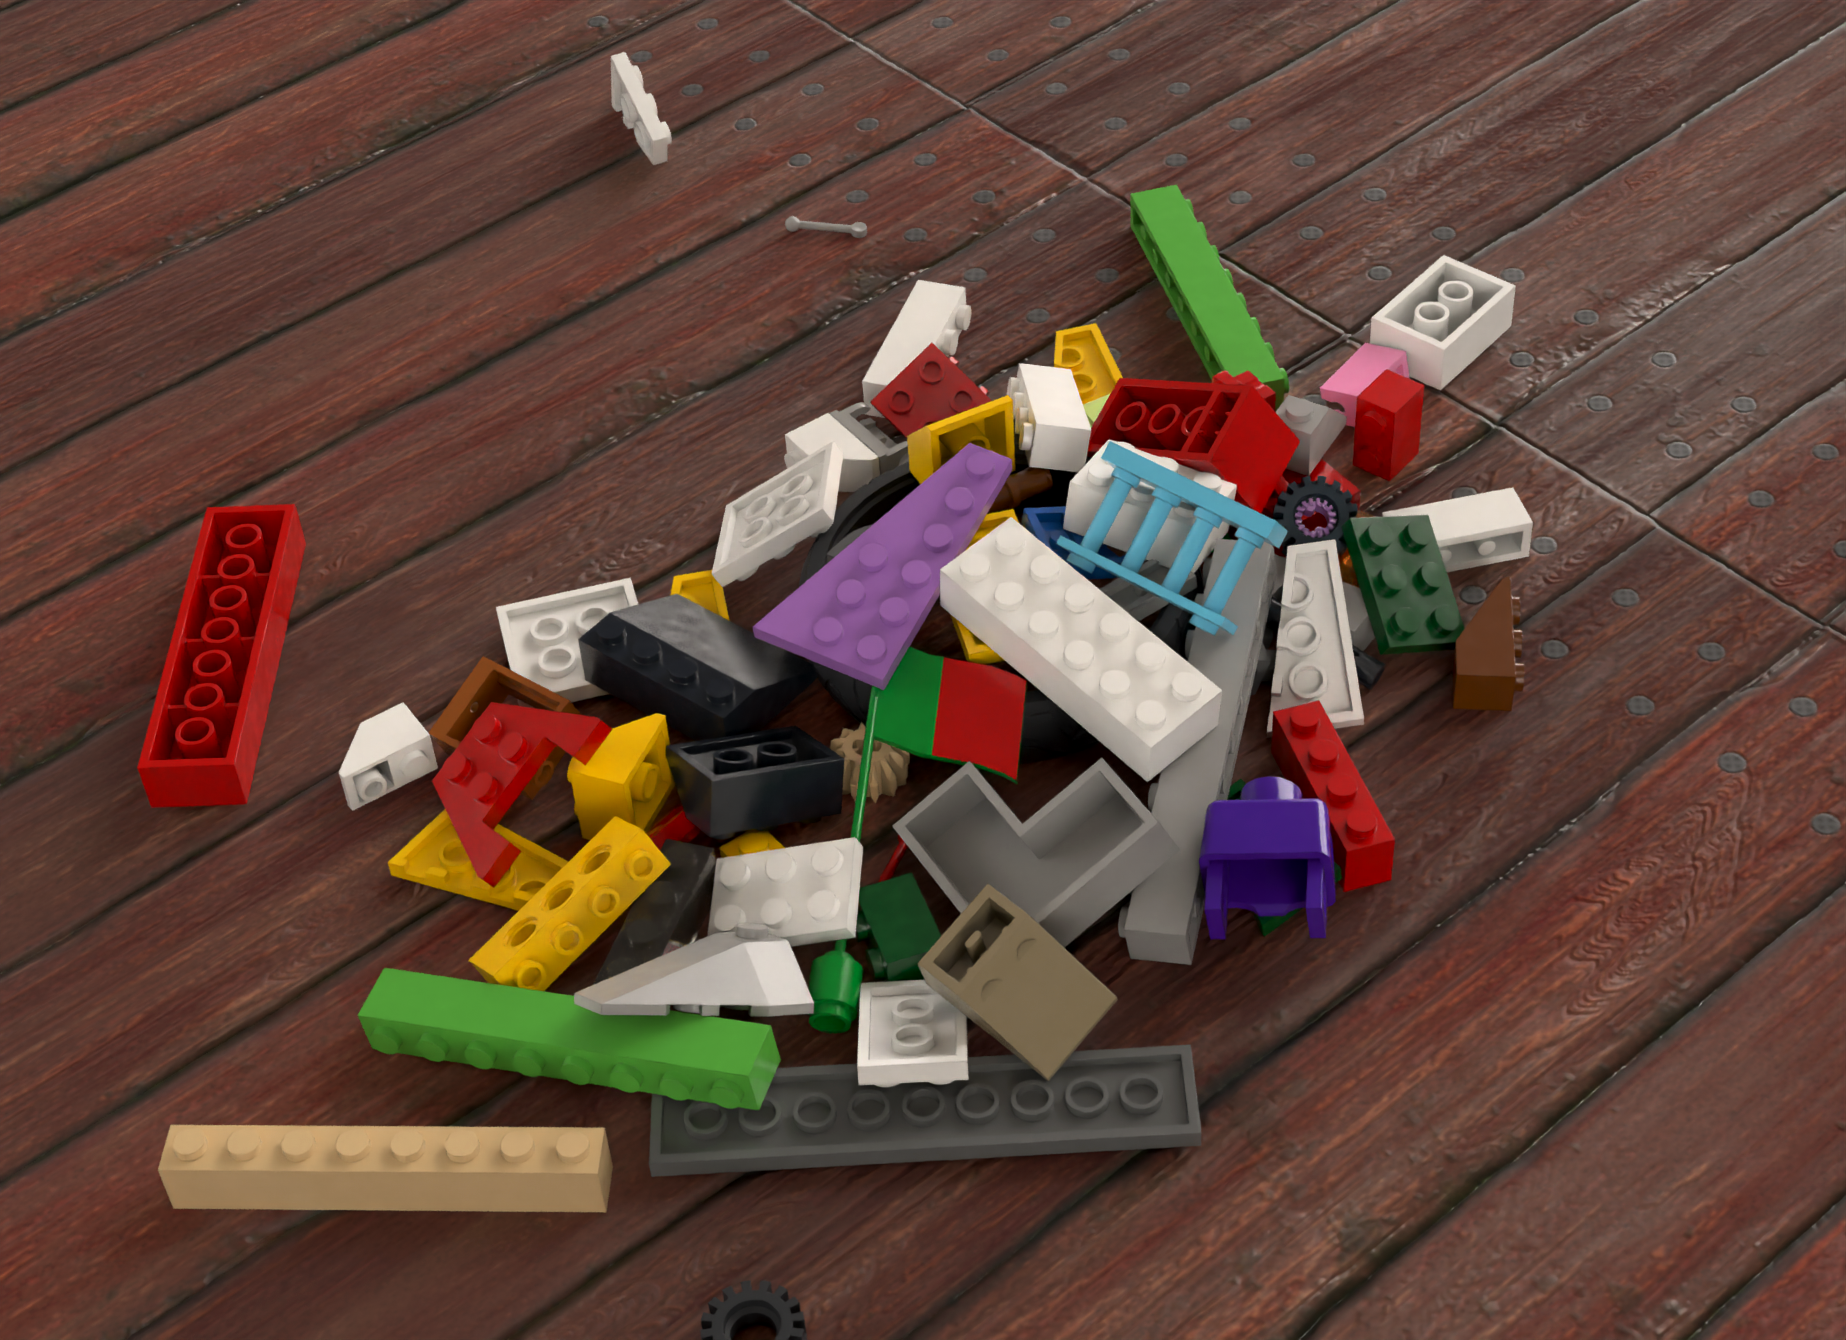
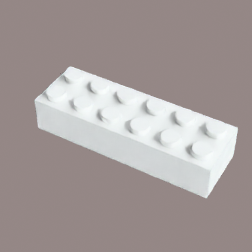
[940,517,1222,782]

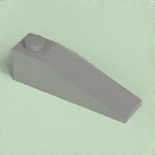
[574,923,814,1017]

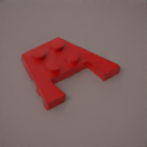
[432,702,612,888]

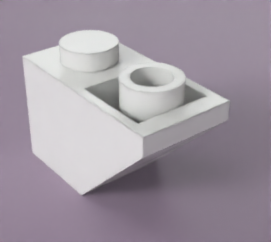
[339,702,438,811]

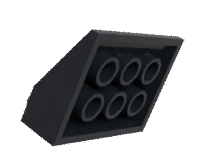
[578,594,818,741]

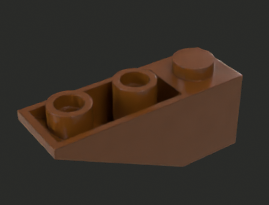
[1452,577,1524,711]

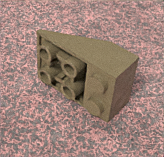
[918,883,1118,1081]

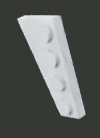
[1267,539,1364,738]

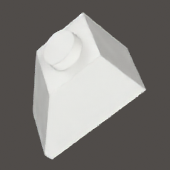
[784,413,880,492]

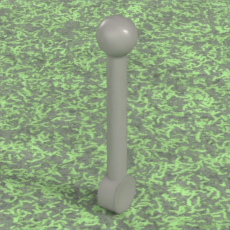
[785,216,867,238]

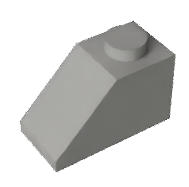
[1276,395,1347,476]

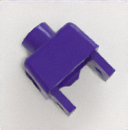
[1199,776,1336,939]

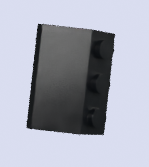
[666,725,844,839]

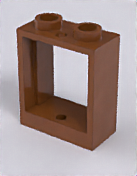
[428,656,581,800]

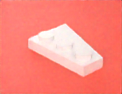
[611,52,672,165]

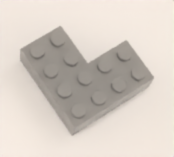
[892,758,1180,947]

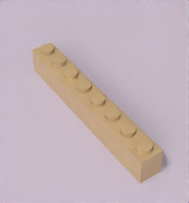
[158,1125,613,1212]

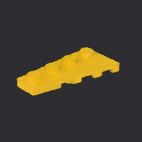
[388,809,569,911]

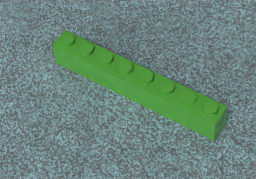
[1131,185,1289,412]
[358,968,781,1111]

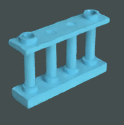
[1056,441,1288,636]

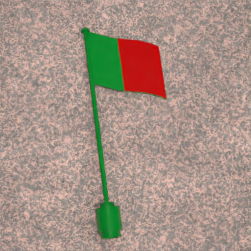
[808,647,1027,1033]

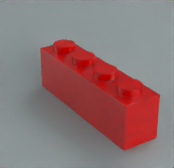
[1271,700,1395,892]

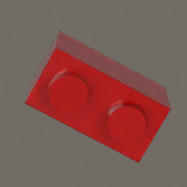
[1352,369,1425,482]

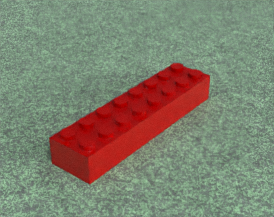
[137,504,306,808]

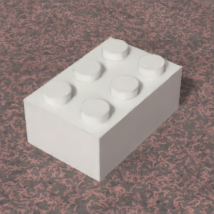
[1370,255,1516,391]
[1063,439,1237,574]

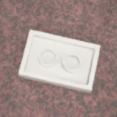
[708,837,863,947]
[857,980,968,1087]

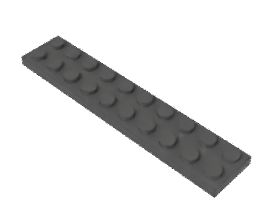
[649,1045,1201,1177]

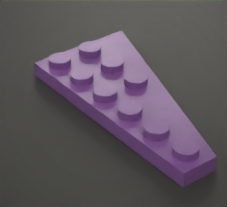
[753,443,1013,690]

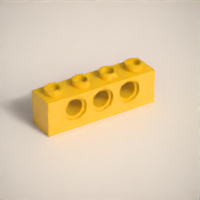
[469,816,671,991]

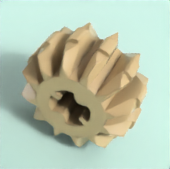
[830,722,910,803]

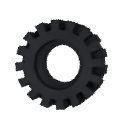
[700,1280,807,1340]

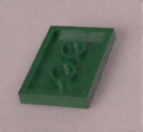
[1341,515,1465,655]

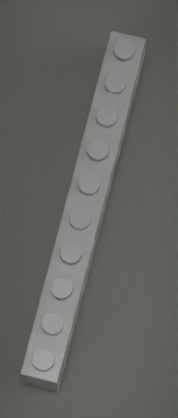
[1118,539,1277,965]

